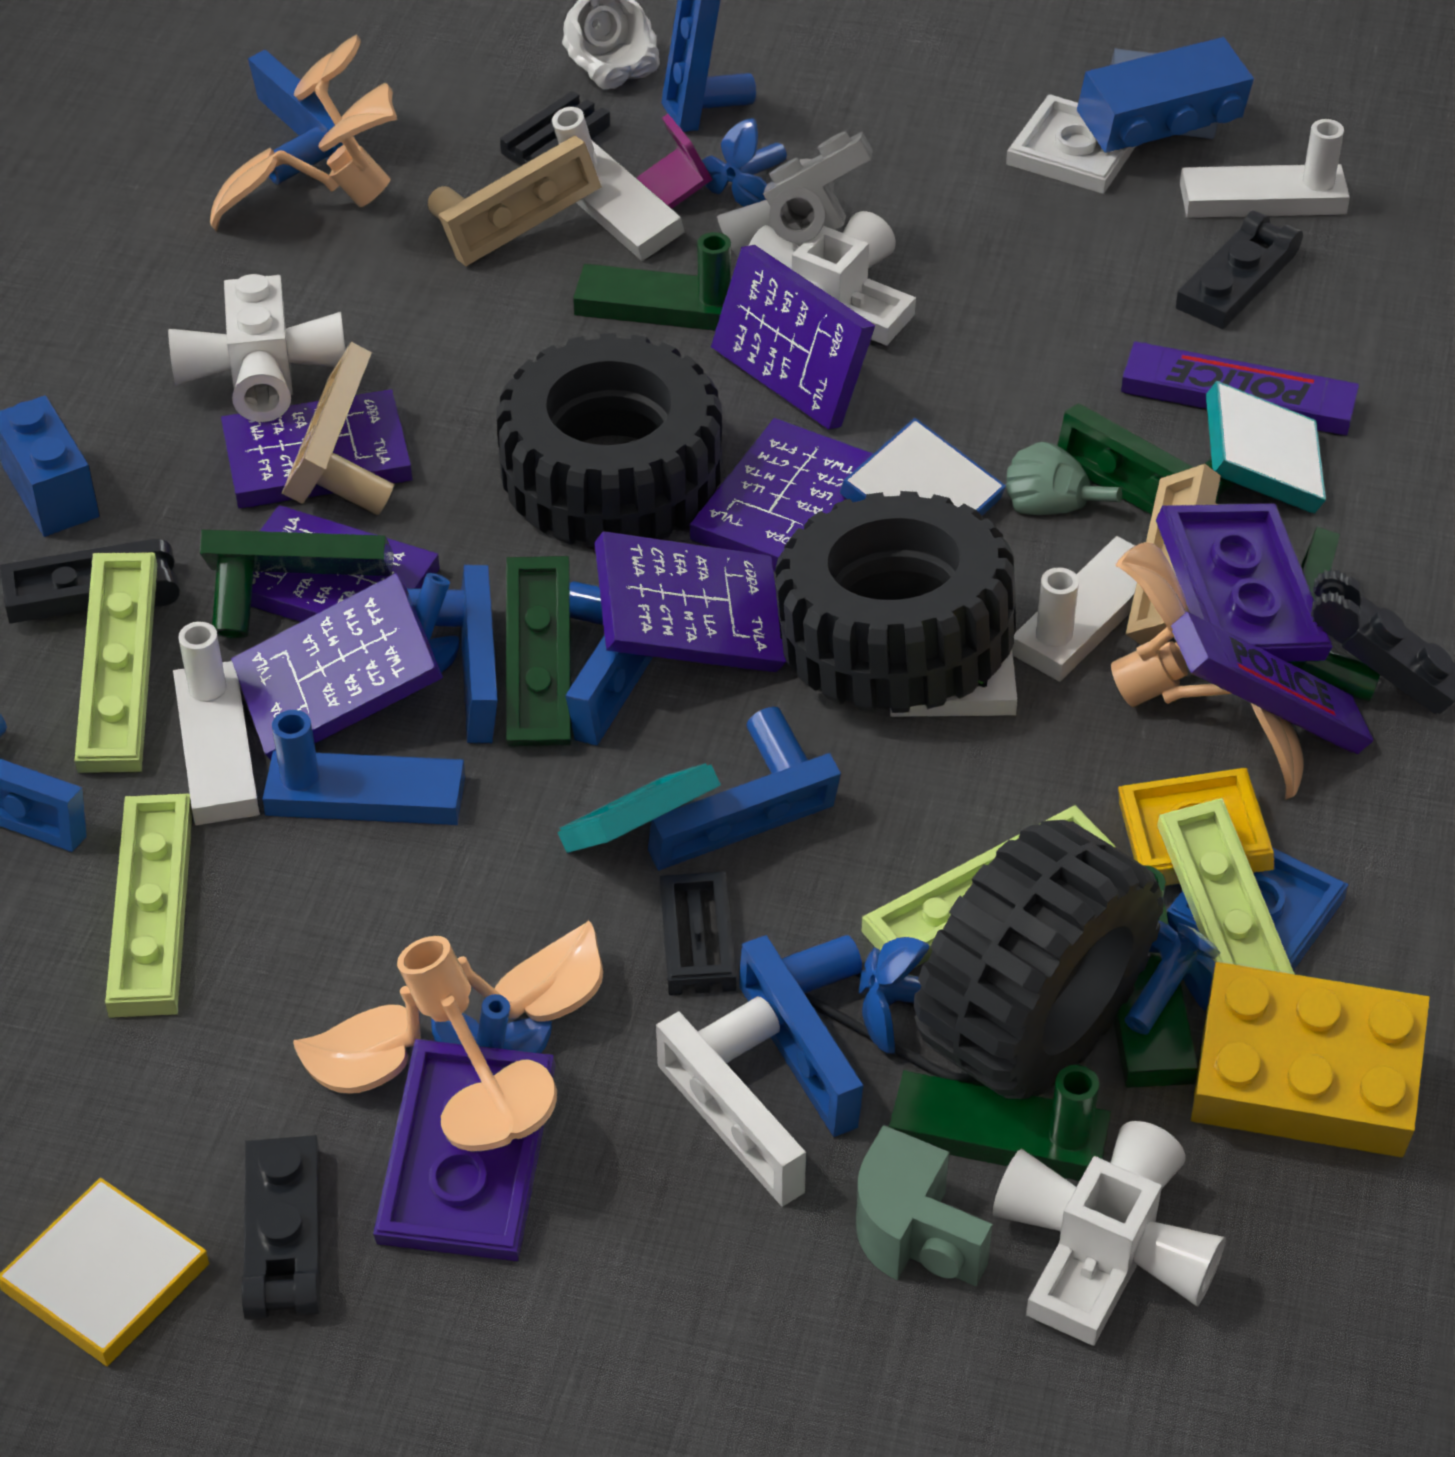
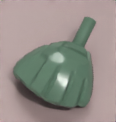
[1006,441,1122,515]

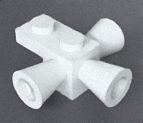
[749,211,916,345]
[168,274,346,422]
[993,1121,1226,1346]

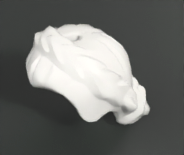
[562,0,660,90]

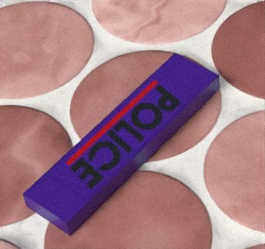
[1121,341,1359,436]
[1171,611,1374,754]

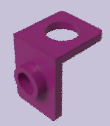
[636,114,712,209]

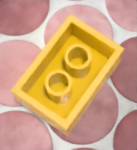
[1191,962,1430,1158]

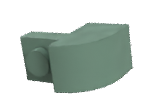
[856,1125,992,1286]

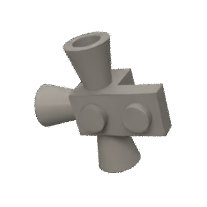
[717,131,873,258]

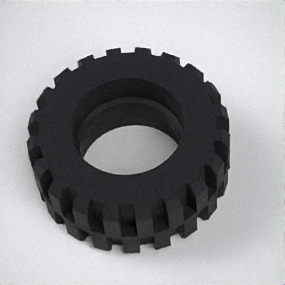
[496,333,723,548]
[775,491,1016,713]
[914,820,1164,1099]

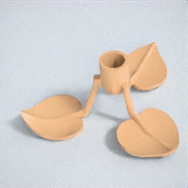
[210,35,397,231]
[1111,542,1304,800]
[294,920,603,1151]

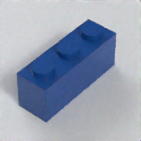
[1076,37,1254,153]

